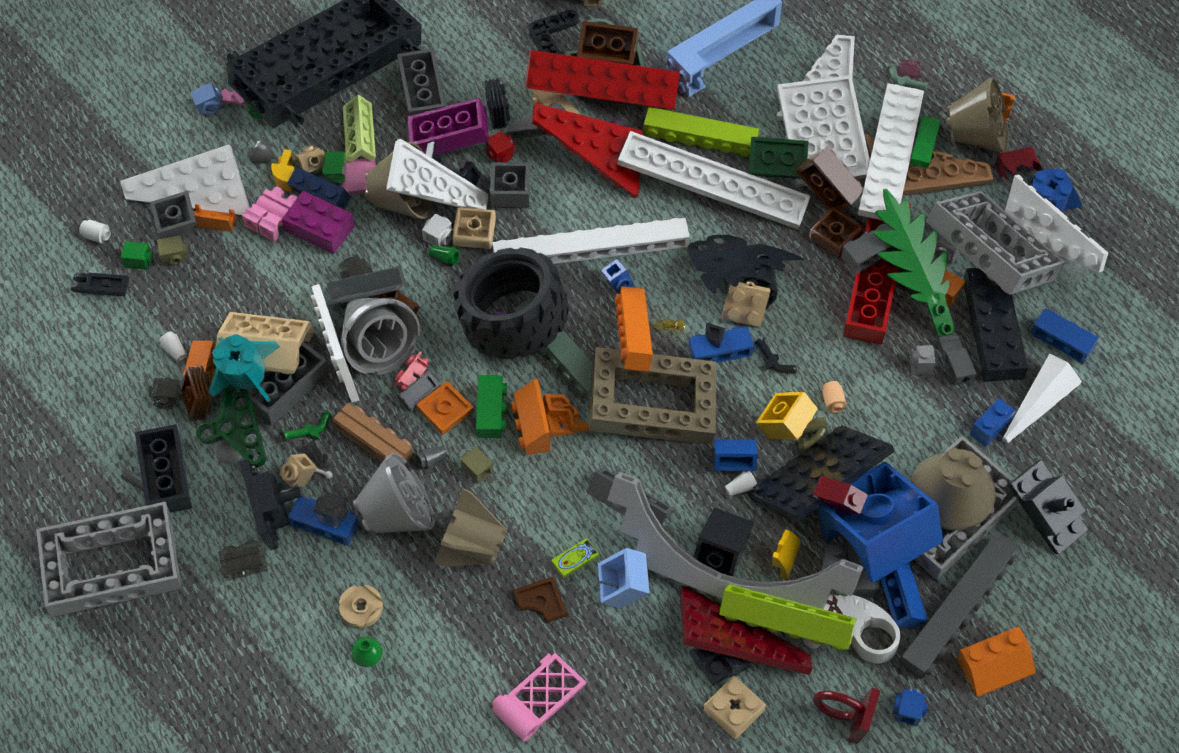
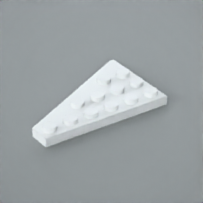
[776,35,855,121]

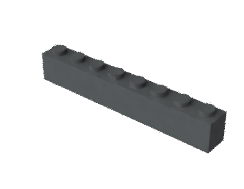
[899,531,1019,679]

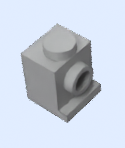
[910,345,935,375]

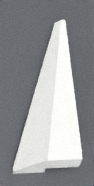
[1002,354,1081,443]

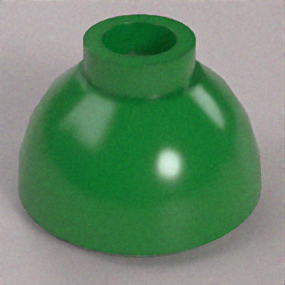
[352,637,382,667]

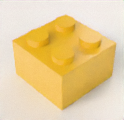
[756,392,818,440]

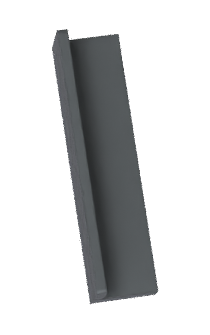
[326,265,406,306]
[587,467,674,526]

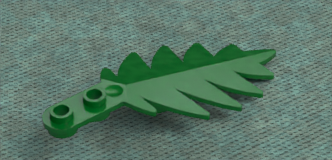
[873,189,954,337]

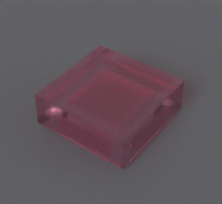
[901,60,920,79]

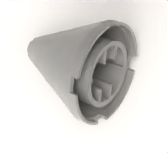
[341,298,420,375]

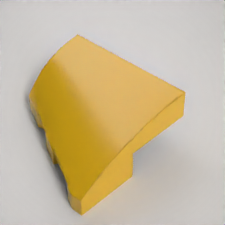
[772,529,801,580]

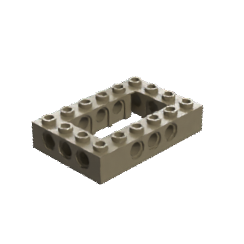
[588,347,716,444]

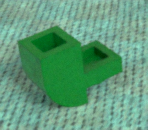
[323,152,346,183]

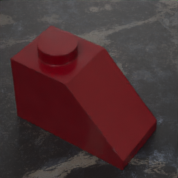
[812,476,868,515]

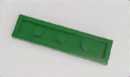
[910,116,941,168]

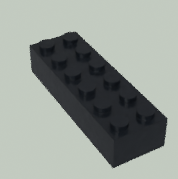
[963,268,1028,382]

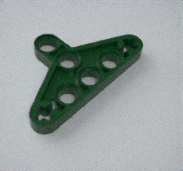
[196,385,266,468]

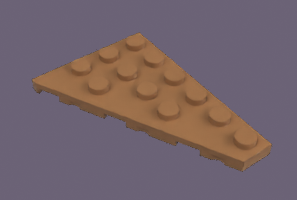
[865,134,994,195]

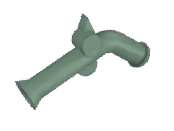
[887,64,928,92]

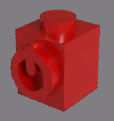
[485,131,516,163]

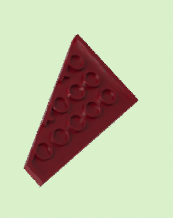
[680,586,813,675]

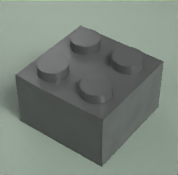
[490,162,530,208]

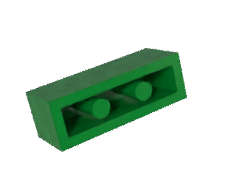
[476,375,507,438]

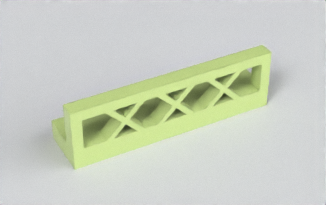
[343,95,376,163]

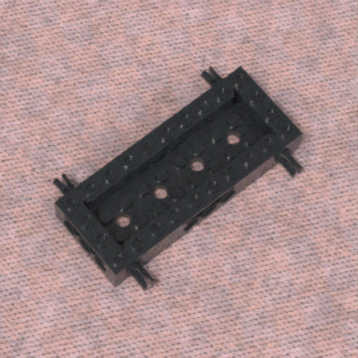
[226,0,422,129]

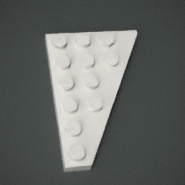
[120,145,250,215]

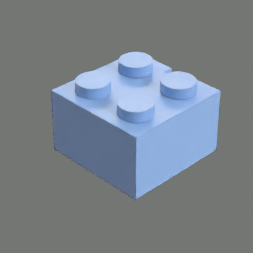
[598,548,650,608]

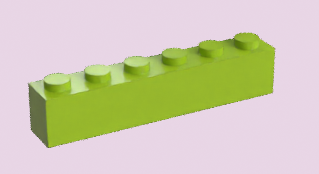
[643,107,759,157]
[719,584,857,650]

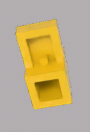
[271,149,295,192]

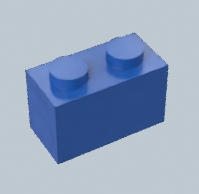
[970,398,1016,447]
[713,439,758,471]

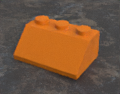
[511,379,550,455]
[956,626,1036,697]

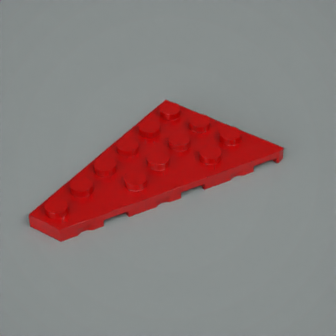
[532,103,643,198]

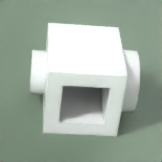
[422,214,454,246]

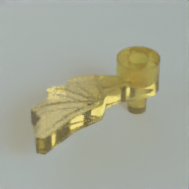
[652,319,685,332]

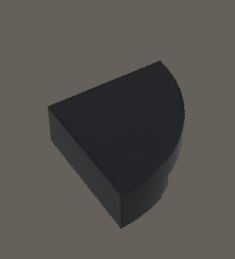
[705,323,726,348]

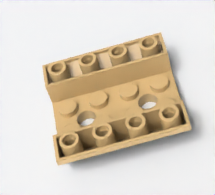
[213,312,315,374]

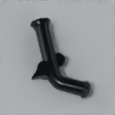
[755,337,797,374]

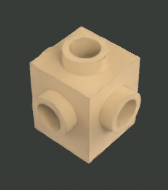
[295,145,325,174]

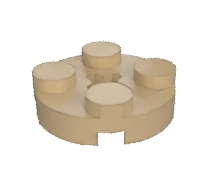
[339,585,383,629]

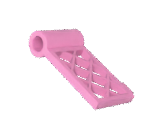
[492,653,586,742]

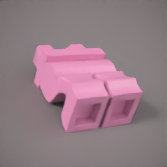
[242,186,298,242]

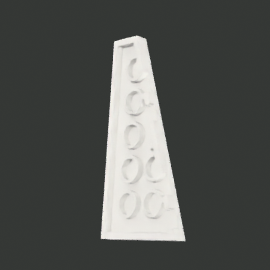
[386,139,488,210]
[1005,175,1108,272]
[310,284,359,402]

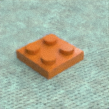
[416,381,474,435]

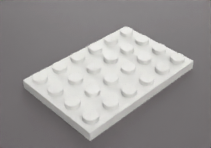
[777,75,870,187]

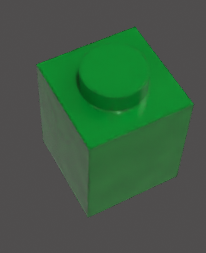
[121,241,153,270]

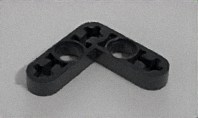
[529,10,579,54]

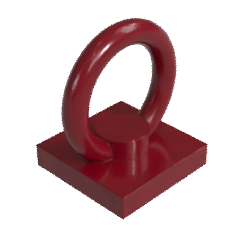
[813,687,881,744]

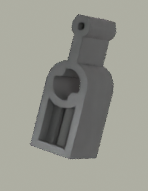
[938,333,976,386]

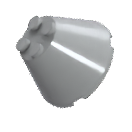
[353,453,435,533]

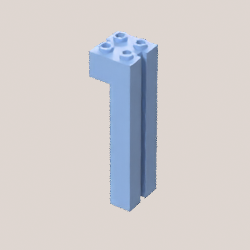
[666,0,782,97]

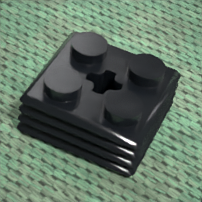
[485,78,510,130]

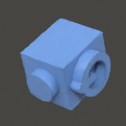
[191,83,223,115]

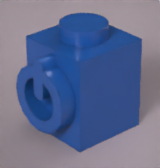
[601,259,634,294]
[892,689,928,726]

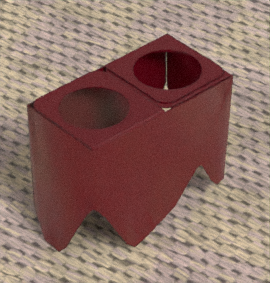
[995,147,1043,183]

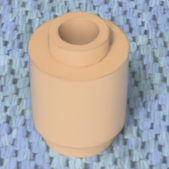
[822,381,847,413]

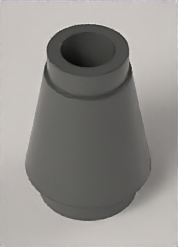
[415,446,448,469]

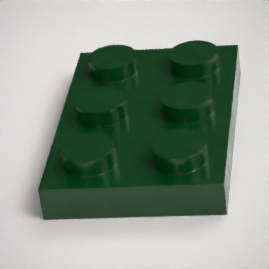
[748,137,809,179]

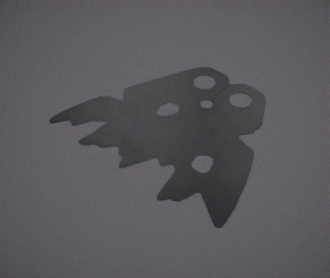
[687,235,804,294]

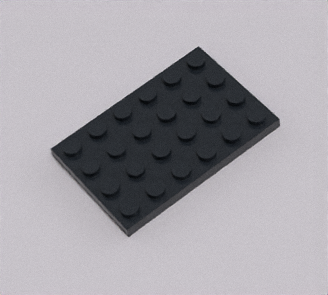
[748,425,895,522]

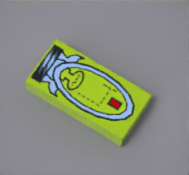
[551,538,599,579]

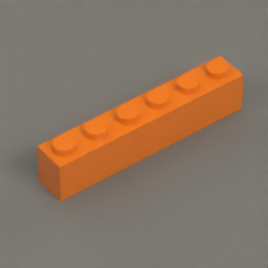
[615,286,653,372]

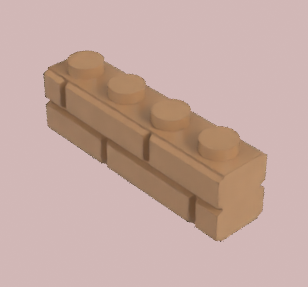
[332,403,413,465]

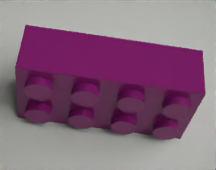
[408,98,489,155]

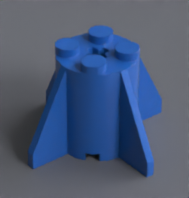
[1031,169,1082,213]

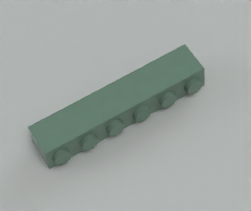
[513,297,592,400]

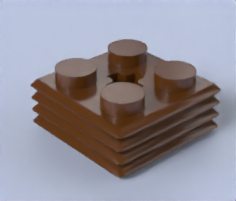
[809,207,863,258]
[181,365,214,422]

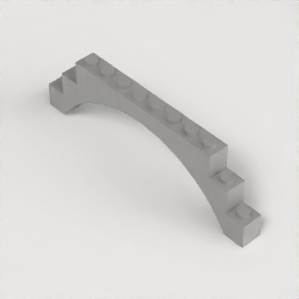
[607,472,863,609]

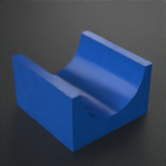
[817,461,943,583]

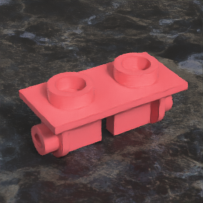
[393,351,429,391]

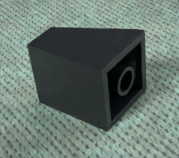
[693,507,754,576]

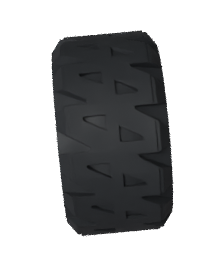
[453,247,569,359]

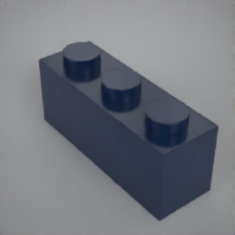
[287,167,351,210]

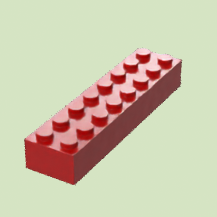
[524,50,680,110]
[843,203,911,345]

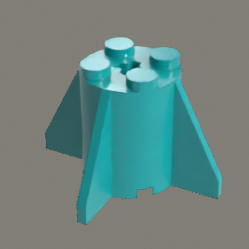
[209,334,280,402]

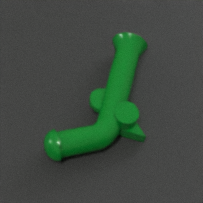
[284,411,332,441]

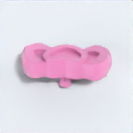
[221,89,246,106]

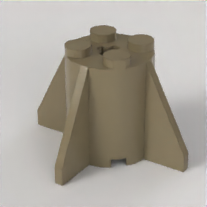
[434,488,508,567]

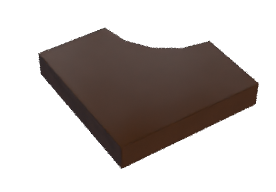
[512,577,568,623]

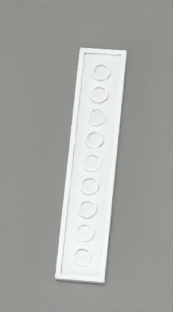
[858,83,924,220]
[617,131,810,229]

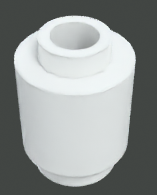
[79,220,111,244]

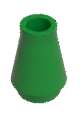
[429,245,460,266]

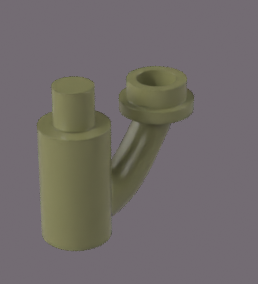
[799,417,828,452]

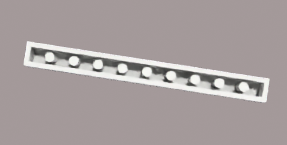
[492,218,690,264]

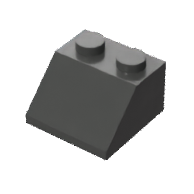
[150,191,197,240]

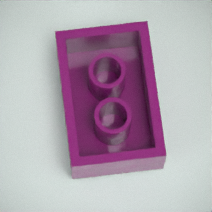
[282,191,355,254]

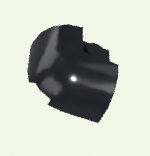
[689,648,750,686]

